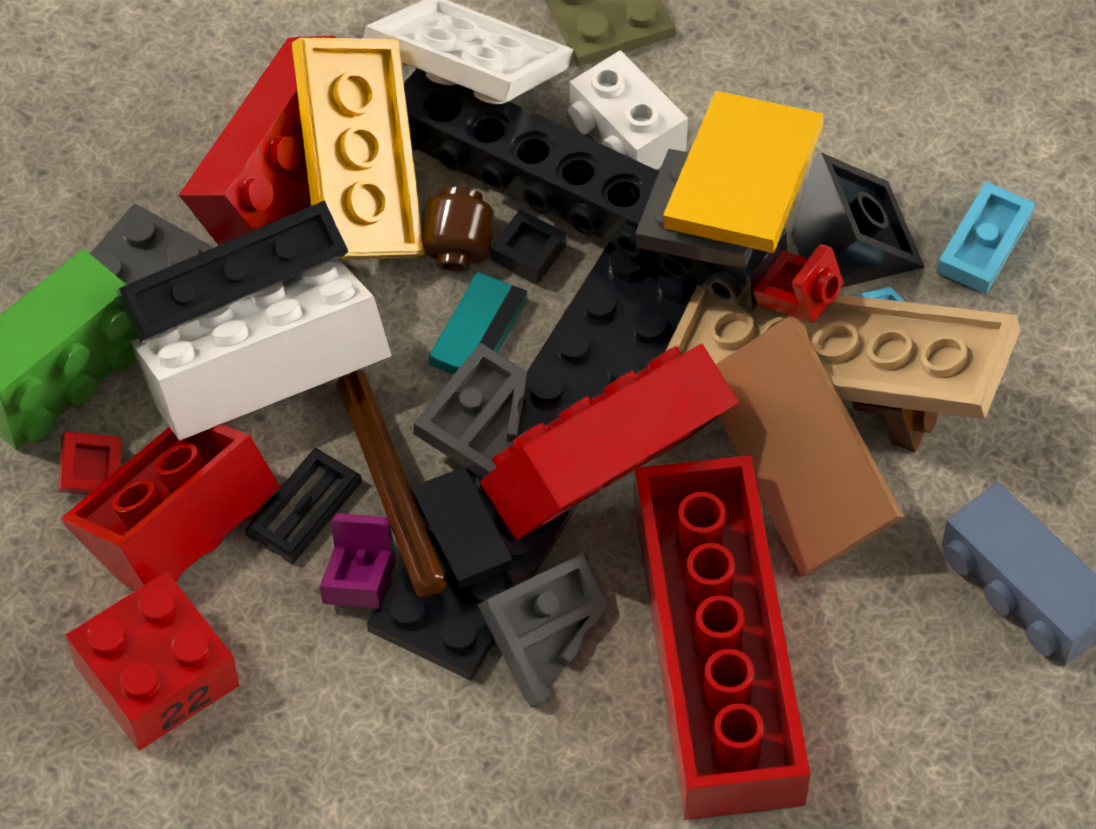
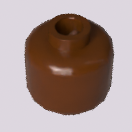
[422,187,495,272]

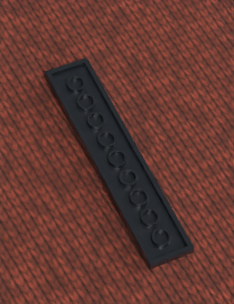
[367,243,697,681]

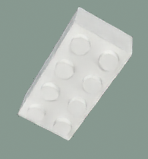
[130,260,392,441]

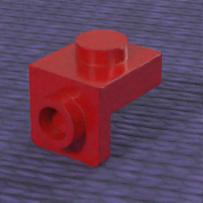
[753,244,844,323]

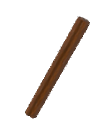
[337,370,447,598]

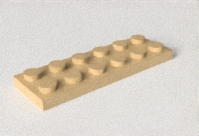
[666,285,1021,419]

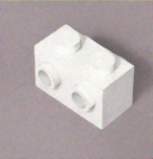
[568,50,688,170]

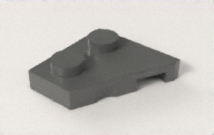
[413,342,527,479]
[478,553,609,707]

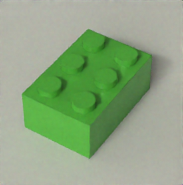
[0,248,138,451]

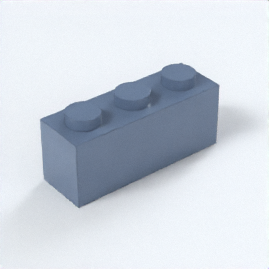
[941,481,1096,666]

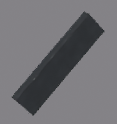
[117,200,349,344]

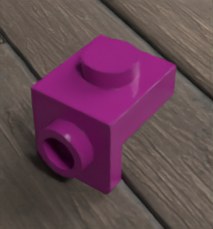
[319,513,396,609]

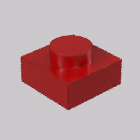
[57,431,122,495]

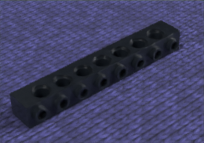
[404,68,788,311]

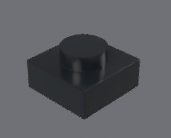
[491,209,567,284]

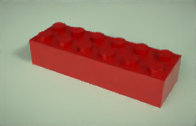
[633,455,811,820]

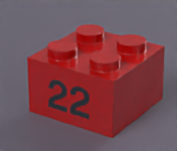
[65,571,239,751]

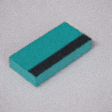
[429,272,528,375]

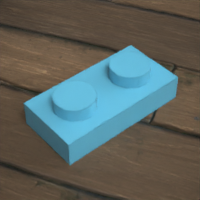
[937,182,1036,295]

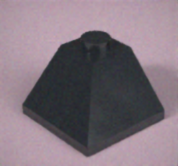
[791,152,924,288]

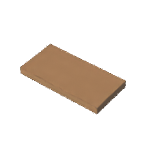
[716,316,905,576]

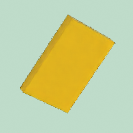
[663,91,823,253]

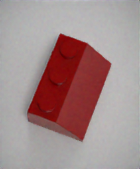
[60,424,281,590]

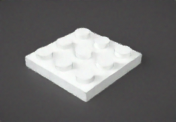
[363,0,573,104]

